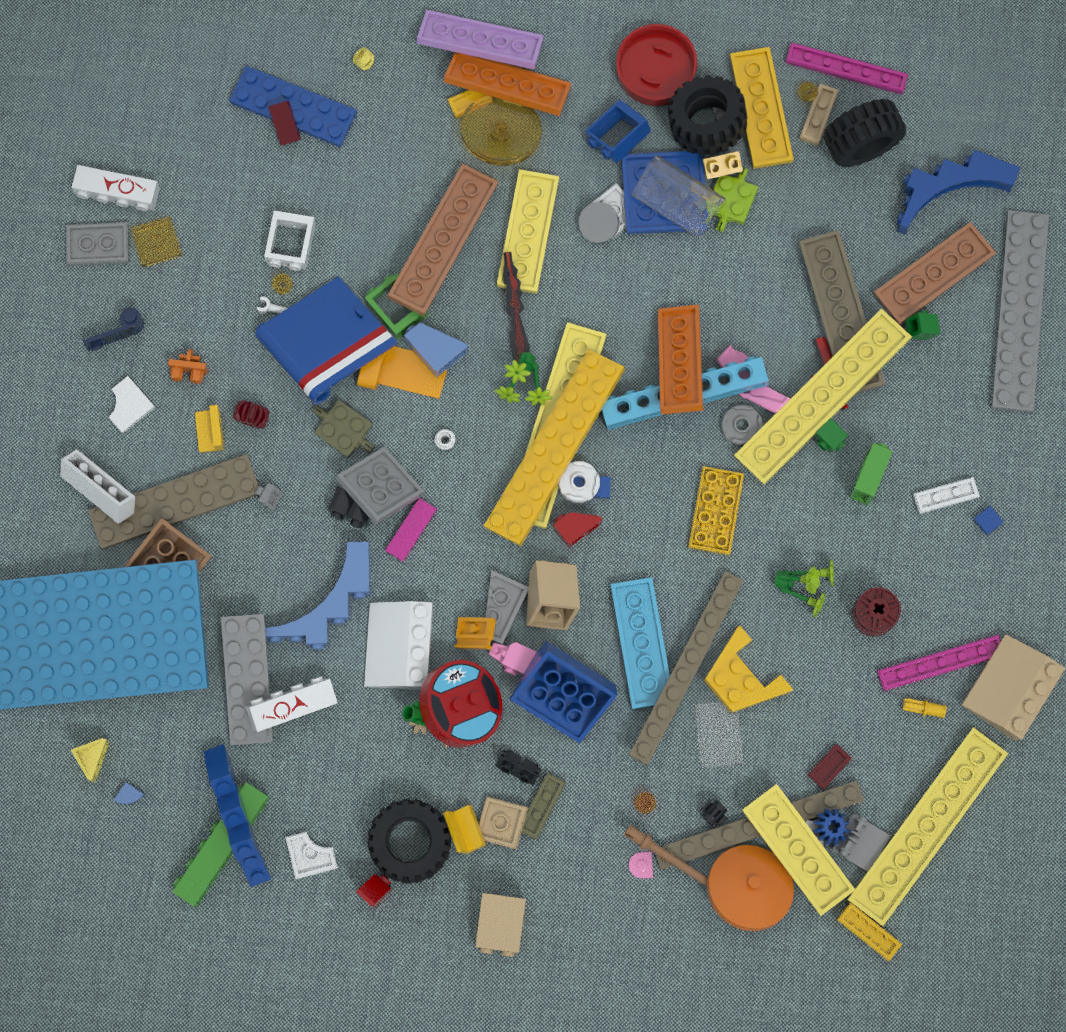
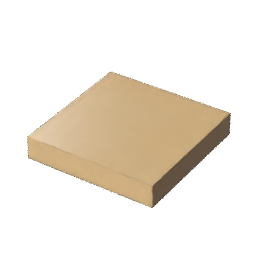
[479,797,528,850]

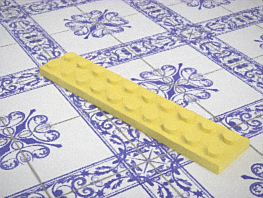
[734,308,912,485]
[525,322,607,529]
[847,727,1008,927]

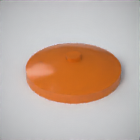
[707,845,794,931]

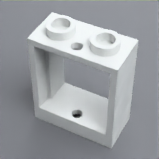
[264,210,316,271]

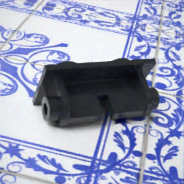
[496,749,542,786]

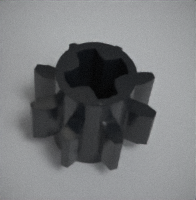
[701,800,727,827]

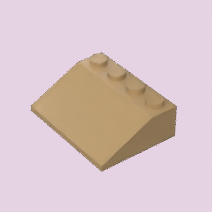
[961,634,1065,741]

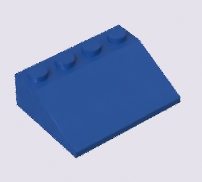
[510,640,617,744]

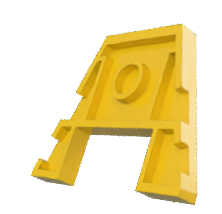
[704,626,793,713]

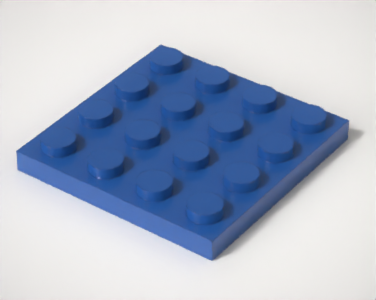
[621,151,709,234]

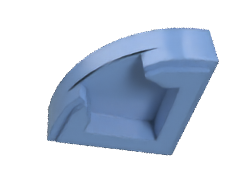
[114,783,144,804]

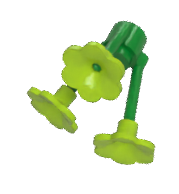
[775,559,834,618]

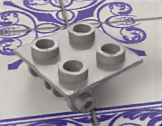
[832,813,891,872]

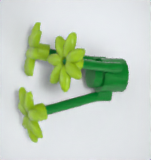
[495,352,552,406]

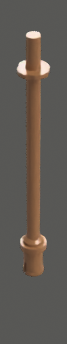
[623,824,772,929]

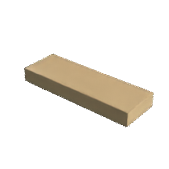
[799,84,839,146]

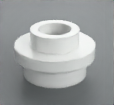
[435,429,456,450]

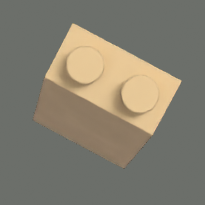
[526,560,580,631]
[475,893,526,957]

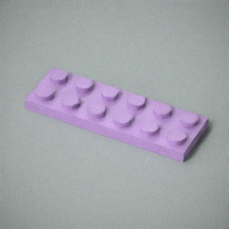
[417,10,544,70]

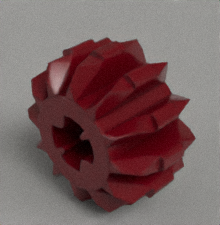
[233,400,270,429]

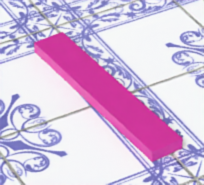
[785,42,908,95]
[877,635,1001,692]

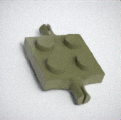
[313,400,375,458]

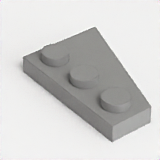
[485,570,529,645]

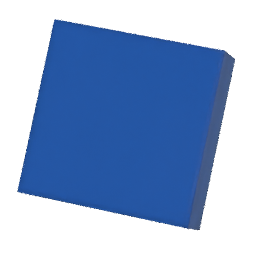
[973,506,1004,536]

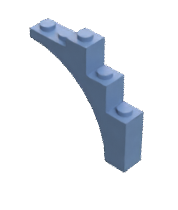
[266,542,371,650]

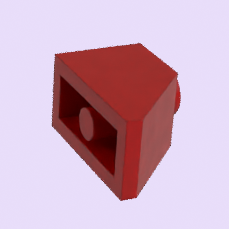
[553,512,602,549]
[356,874,392,909]

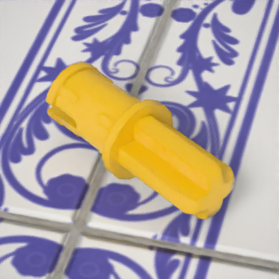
[903,698,947,718]

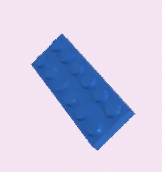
[229,66,357,148]

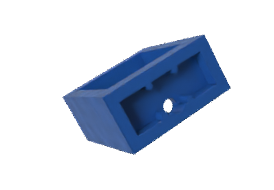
[585,99,651,163]

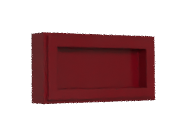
[268,100,301,146]
[807,744,852,790]

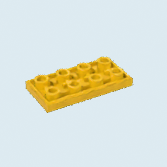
[688,466,744,556]

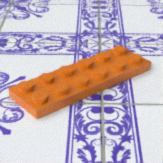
[444,52,572,116]
[658,304,704,415]

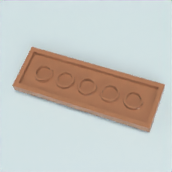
[873,222,996,325]

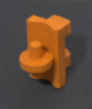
[168,349,209,384]

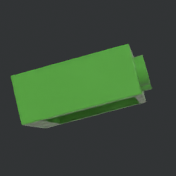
[365,273,429,340]
[849,443,893,506]

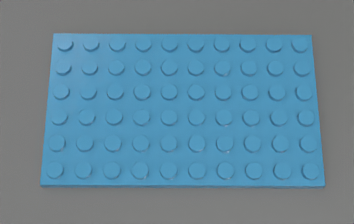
[0,560,209,710]

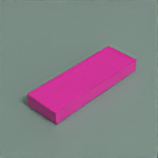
[385,498,437,562]

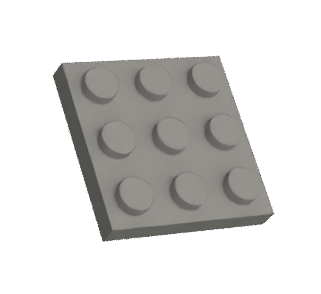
[336,447,425,524]

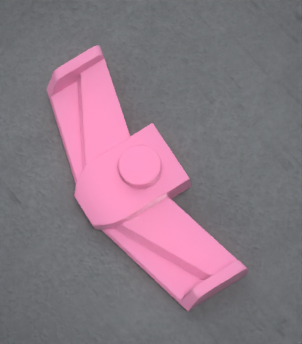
[716,345,790,414]

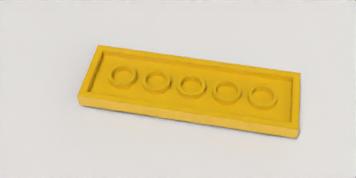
[729,47,794,169]

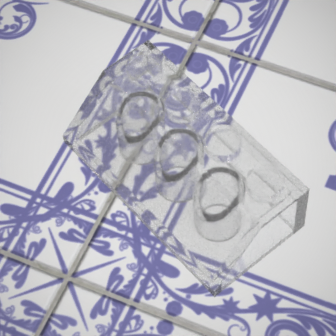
[632,155,726,239]

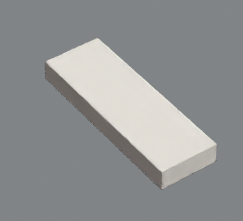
[913,477,980,514]

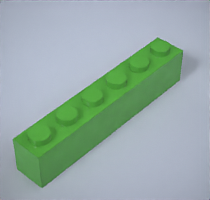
[173,782,270,908]

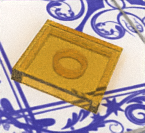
[131,216,182,267]

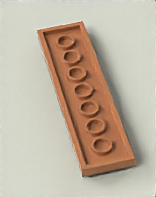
[387,163,499,317]

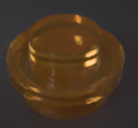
[634,792,656,814]

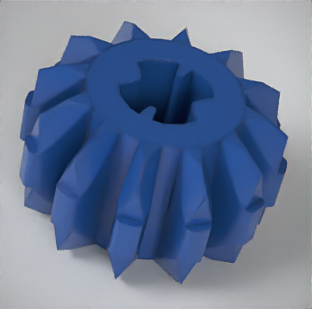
[813,809,850,845]

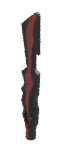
[503,252,530,363]

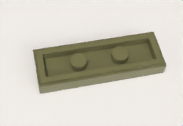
[522,773,566,841]

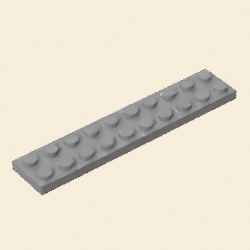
[991,210,1049,413]

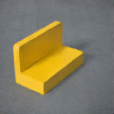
[195,405,224,453]
[443,805,486,854]

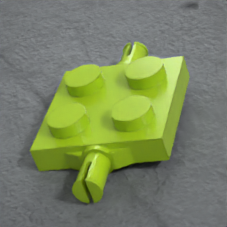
[707,167,759,232]

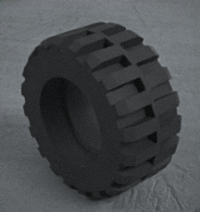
[668,75,748,156]
[823,98,906,167]
[367,799,451,884]

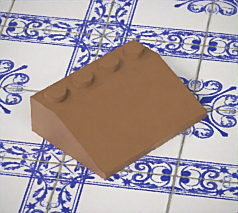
[124,518,212,573]

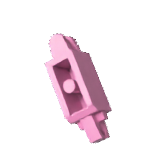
[489,642,537,676]

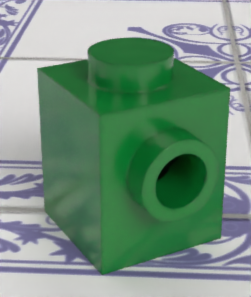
[905,311,940,340]
[813,418,848,453]

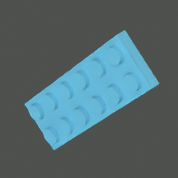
[610,577,670,710]

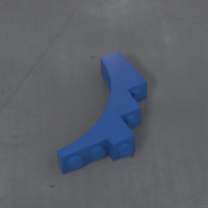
[896,150,1020,234]
[203,744,271,887]

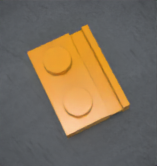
[454,617,496,650]

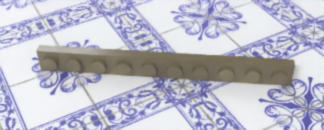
[628,571,743,766]
[655,780,864,870]

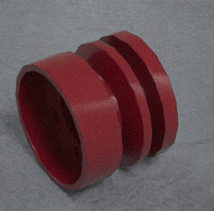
[852,587,901,637]

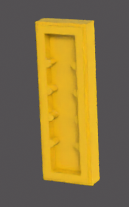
[837,902,902,962]

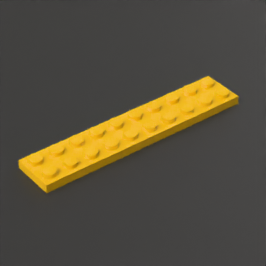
[484,349,625,547]

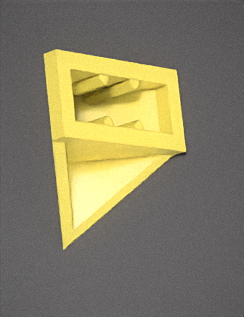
[71,738,110,783]

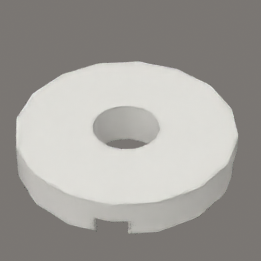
[558,461,600,503]

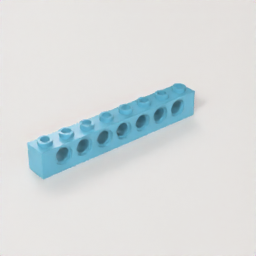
[602,356,769,430]

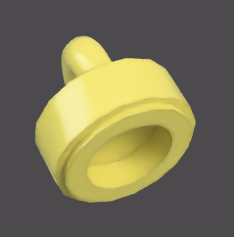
[353,47,374,70]

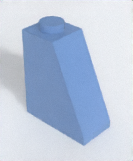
[404,323,468,378]

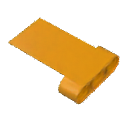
[357,346,447,399]

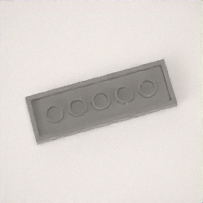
[221,614,274,745]

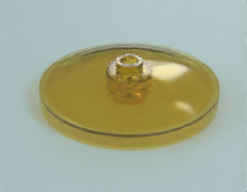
[460,96,542,166]

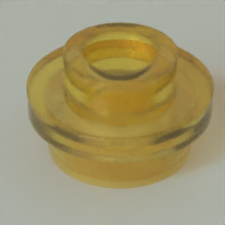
[798,82,818,102]
[272,274,293,294]

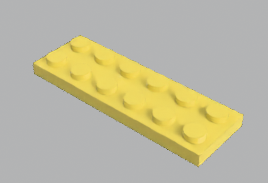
[497,169,559,294]
[742,784,855,916]

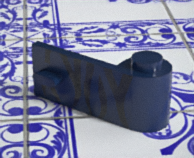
[83,307,144,351]

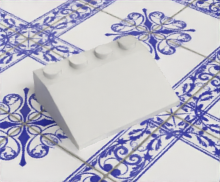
[364,601,433,690]

